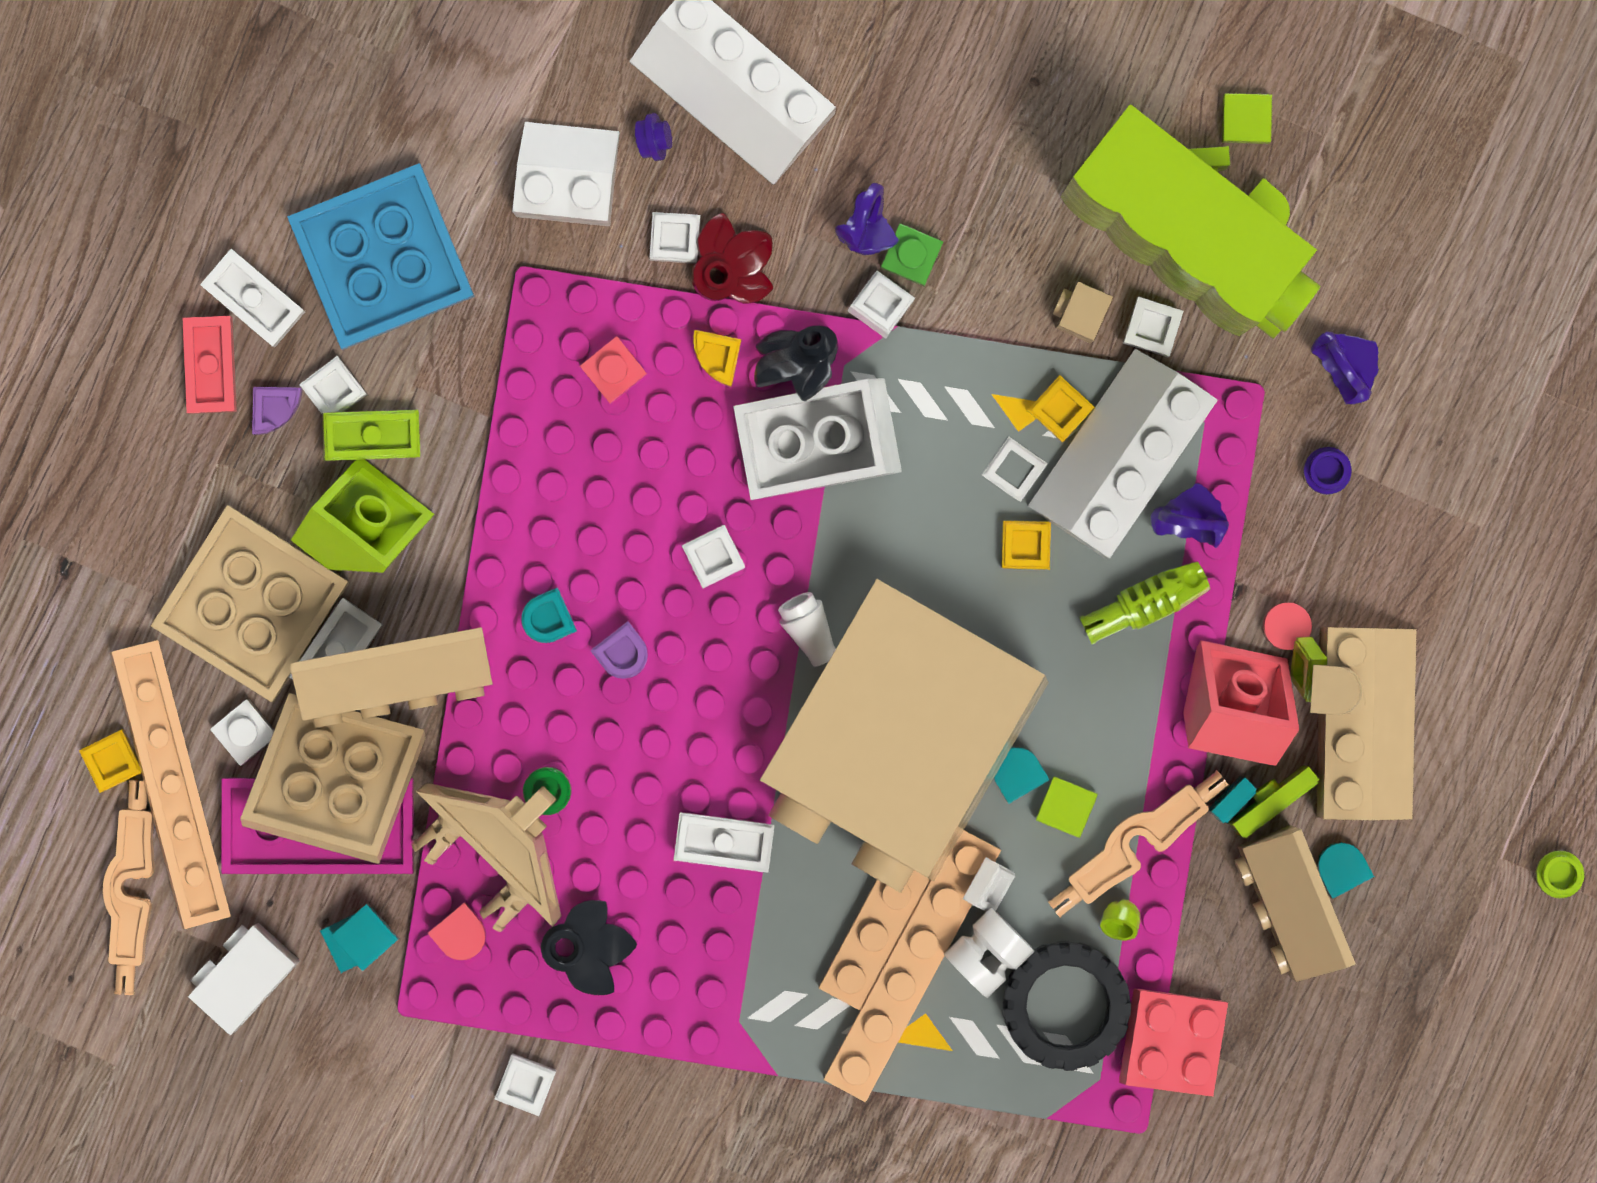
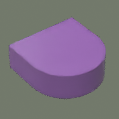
[590,621,648,679]

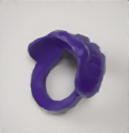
[835,183,899,255]
[1311,331,1379,404]
[1150,483,1229,548]

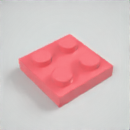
[1119,988,1228,1097]

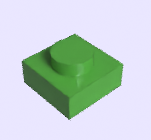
[881,224,943,287]

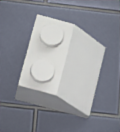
[512,122,620,226]

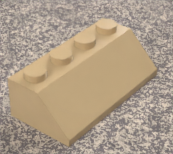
[290,627,493,728]
[1316,627,1416,820]

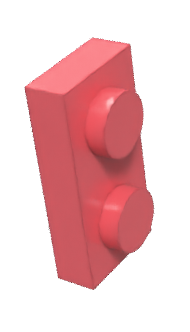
[182,316,237,414]

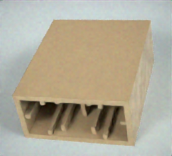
[760,579,1049,893]

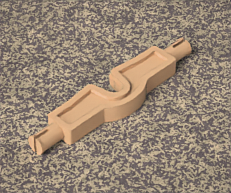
[1048,770,1229,918]
[103,780,155,995]

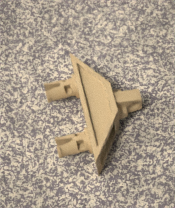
[411,783,562,932]

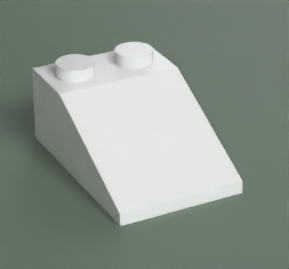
[733,378,902,500]

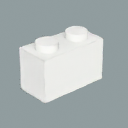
[188,923,300,1035]

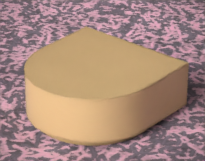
[1310,665,1362,715]

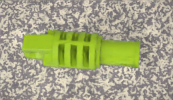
[1079,561,1211,645]

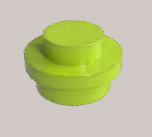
[1536,851,1584,898]

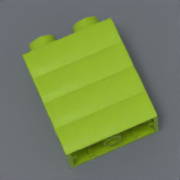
[1060,104,1321,339]

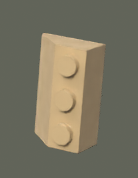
[1234,825,1356,982]

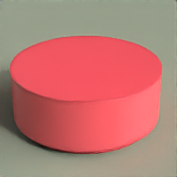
[1263,603,1312,650]

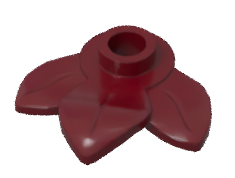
[691,213,773,304]

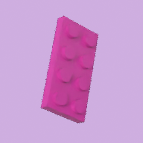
[221,778,414,874]

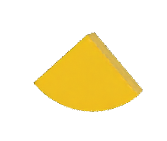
[694,330,741,387]

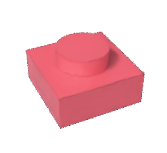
[580,336,647,404]

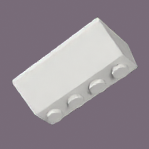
[630,0,836,185]
[1028,349,1218,560]

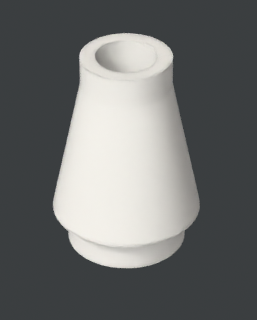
[778,592,836,667]

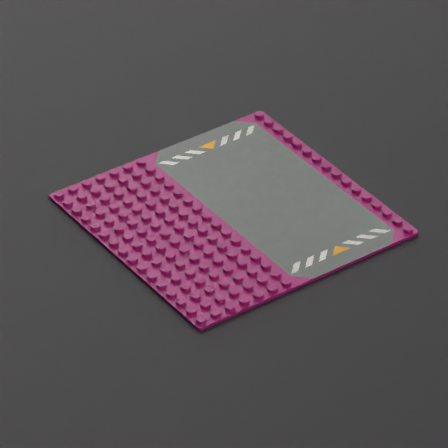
[397,266,1265,1134]

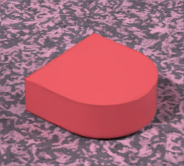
[428,902,486,960]

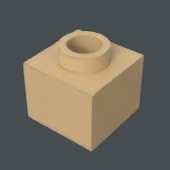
[1053,282,1113,344]

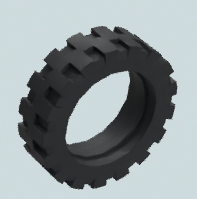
[1002,941,1131,1071]

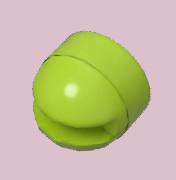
[1100,899,1140,941]

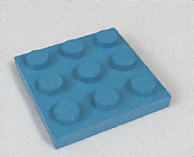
[287,163,475,350]

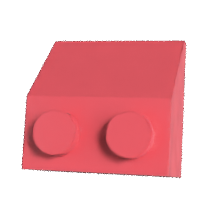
[1183,640,1299,766]

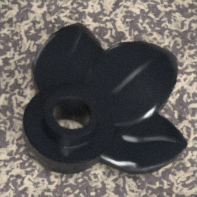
[754,326,839,401]
[541,900,637,995]

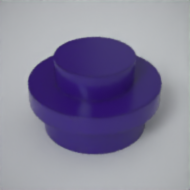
[635,113,673,161]
[1303,447,1352,495]

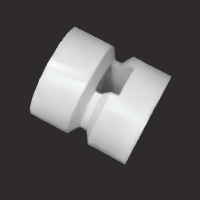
[944,907,1034,998]

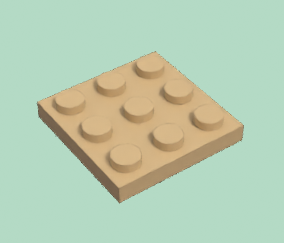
[151,505,350,702]
[240,693,426,864]

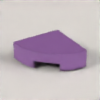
[252,387,302,435]

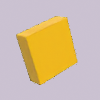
[1027,375,1095,443]
[1001,521,1051,570]
[79,729,141,793]

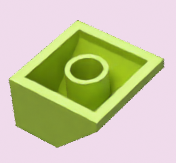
[291,459,434,573]

